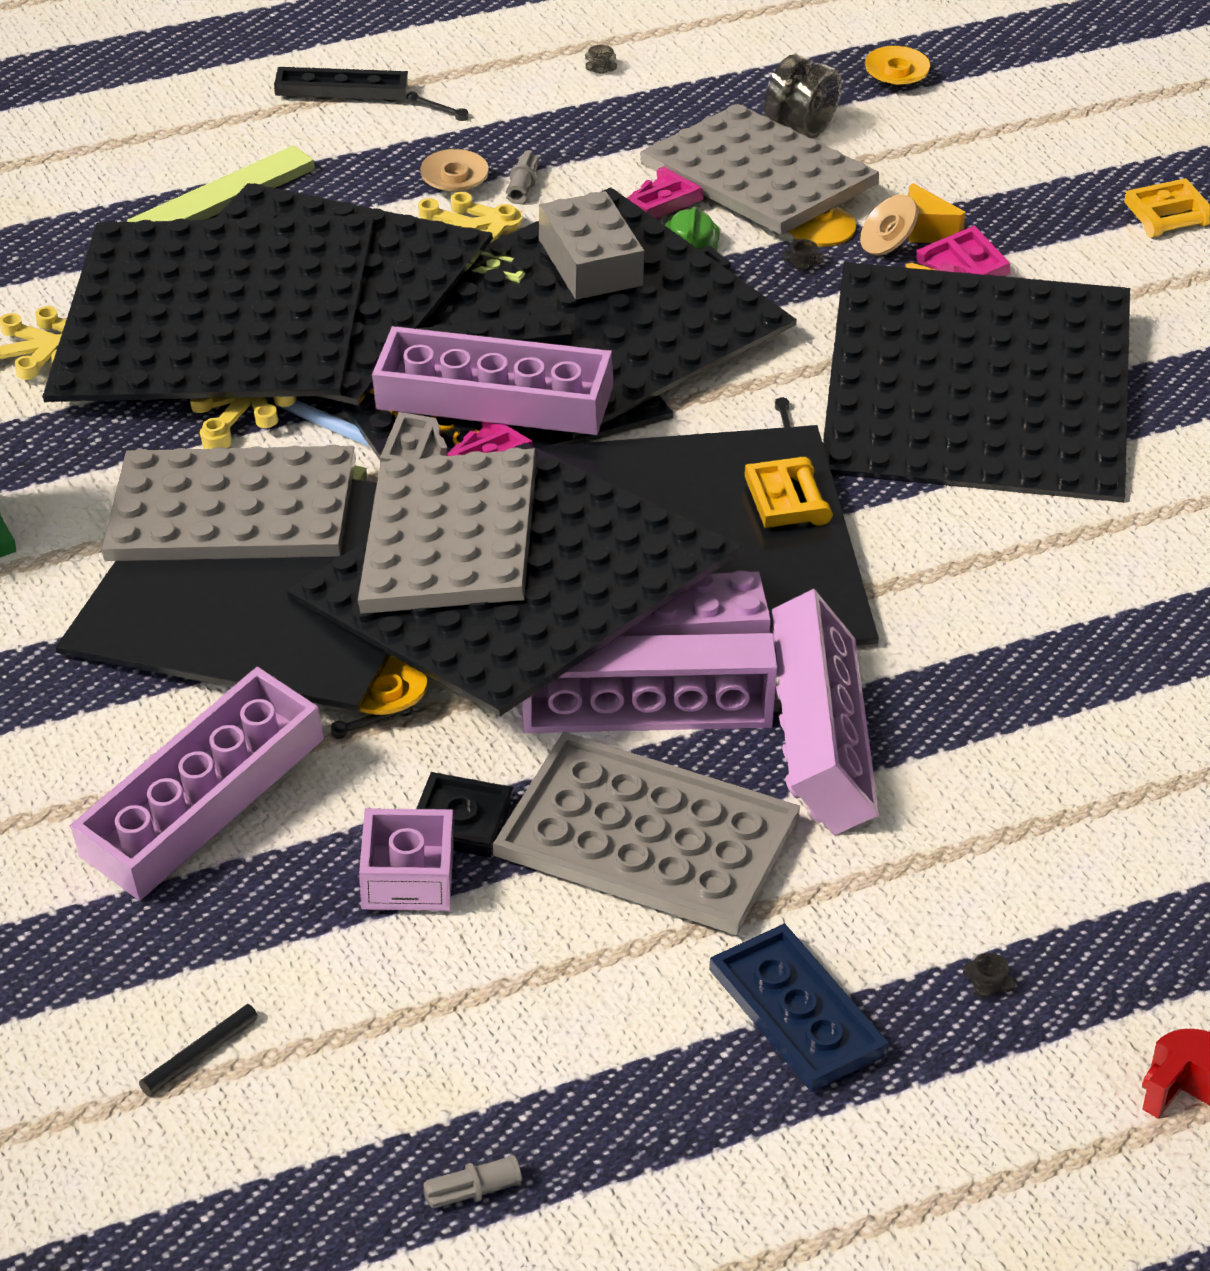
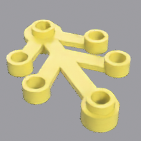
[418,192,523,243]
[0,306,66,379]
[190,396,297,449]

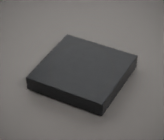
[416,772,513,858]

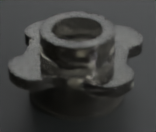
[585,45,617,73]
[782,239,824,271]
[963,953,1016,998]

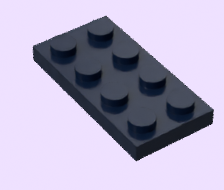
[709,923,889,1092]

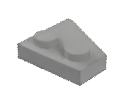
[380,412,447,462]

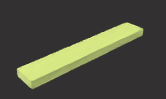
[127,145,315,222]

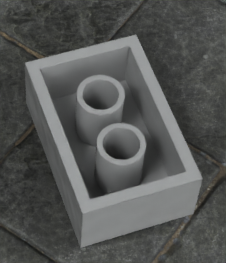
[539,191,644,299]

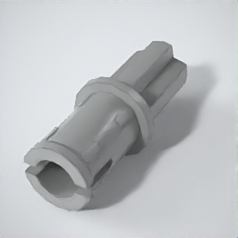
[506,150,539,204]
[423,1155,522,1208]

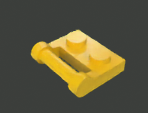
[1124,178,1210,238]
[745,457,833,528]

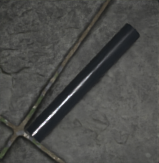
[139,1004,258,1096]

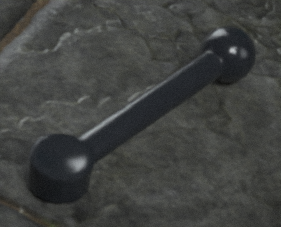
[406,91,468,121]
[774,397,791,427]
[330,706,413,739]

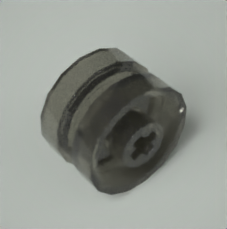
[764,54,842,138]

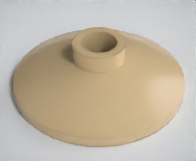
[420,149,489,191]
[860,194,918,256]

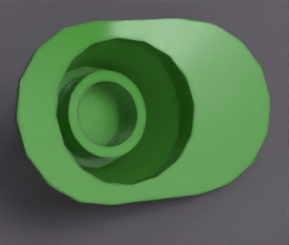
[665,206,720,251]

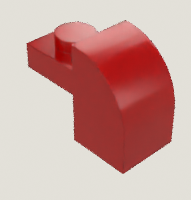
[1142,1028,1210,1119]

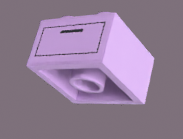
[359,808,454,911]

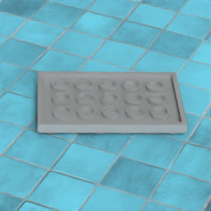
[640,104,879,235]
[102,445,356,561]
[358,448,537,614]
[493,731,800,935]

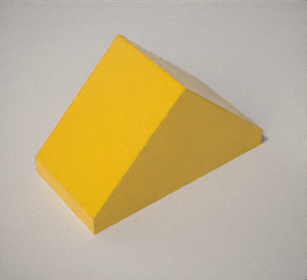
[908,183,966,243]

